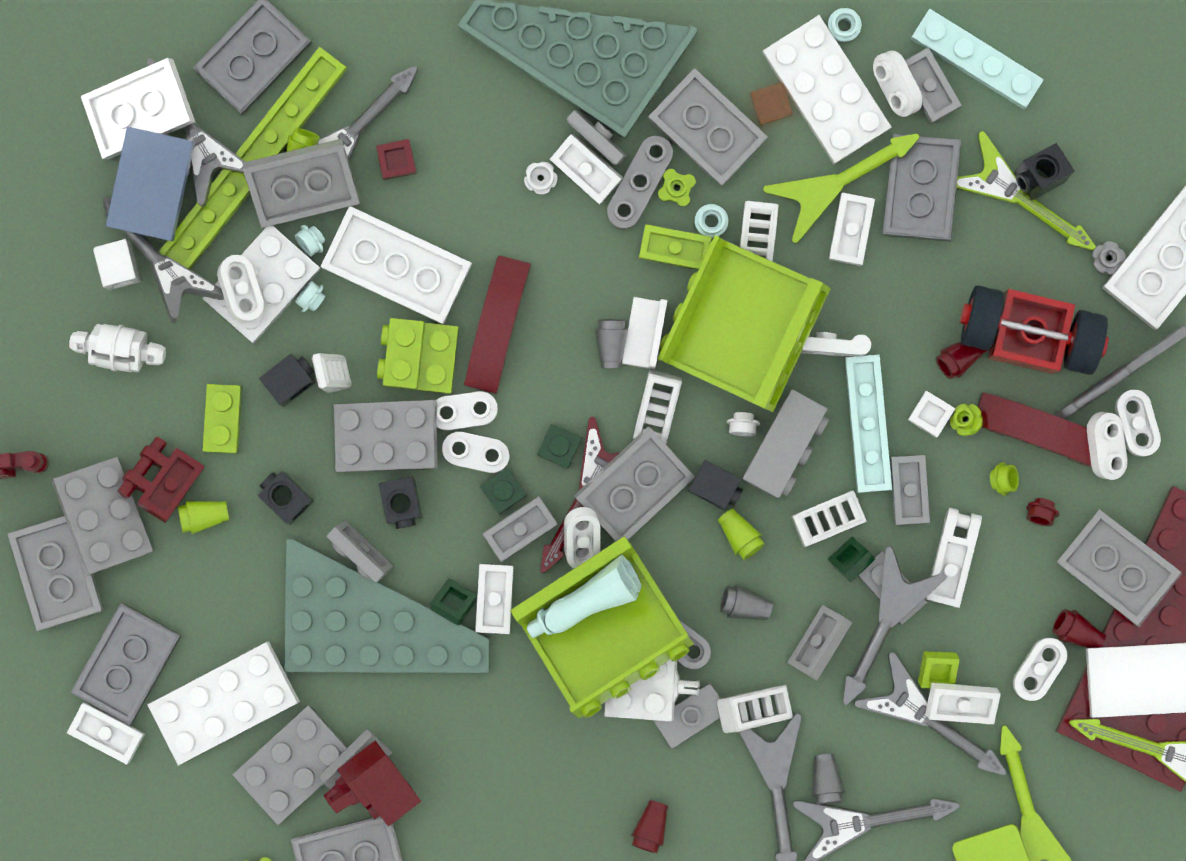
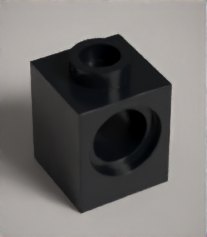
[1014,143,1075,200]
[259,354,316,407]
[688,460,743,510]
[257,471,314,525]
[379,476,423,529]

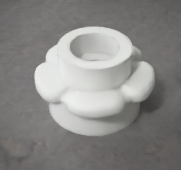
[524,162,557,195]
[726,412,760,437]

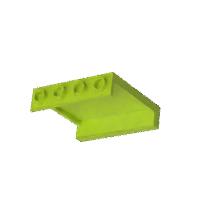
[658,235,831,412]
[510,536,694,718]

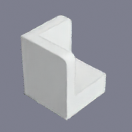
[93,239,142,291]

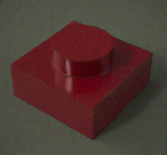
[376,139,417,180]

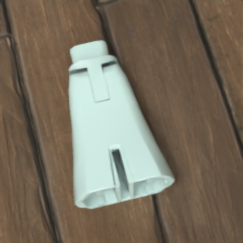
[527,555,642,638]

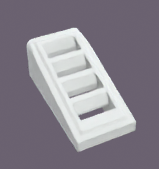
[740,201,779,261]
[312,353,352,393]
[633,370,682,444]
[791,490,867,547]
[717,685,793,733]

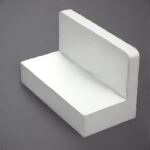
[622,297,667,370]

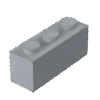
[741,389,829,499]

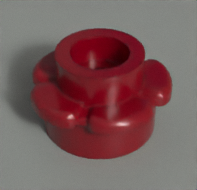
[1026,498,1059,526]

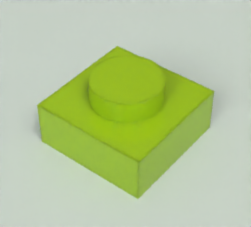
[918,651,960,688]

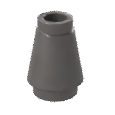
[595,319,628,368]
[720,585,773,620]
[812,754,846,805]

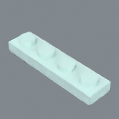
[911,9,1044,110]
[845,354,892,493]

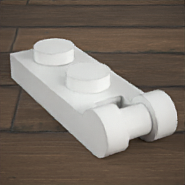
[801,332,871,357]
[925,507,982,608]

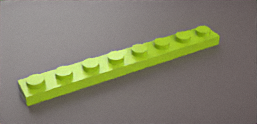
[159,47,347,270]

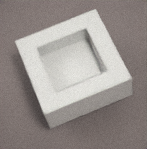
[908,391,955,438]

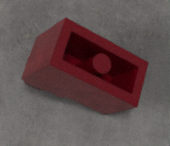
[323,740,421,827]

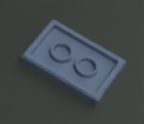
[106,126,195,242]

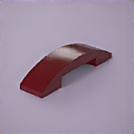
[464,255,531,394]
[978,392,1092,468]

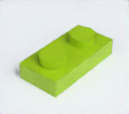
[639,224,712,270]
[203,384,242,454]

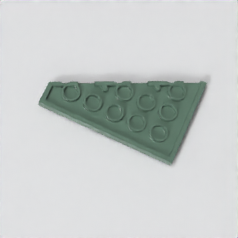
[457,0,698,140]
[284,539,490,673]

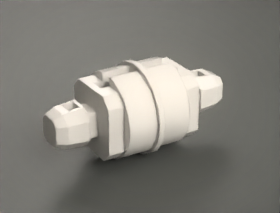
[69,324,166,372]

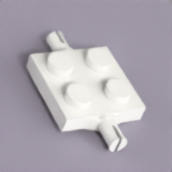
[604,659,700,722]

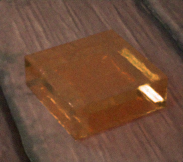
[750,82,793,126]

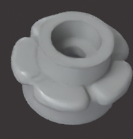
[1092,241,1126,275]

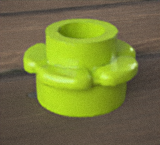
[950,403,983,436]
[990,462,1019,496]

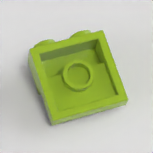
[377,318,459,394]

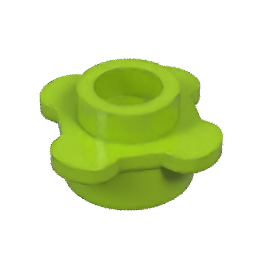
[658,169,696,207]

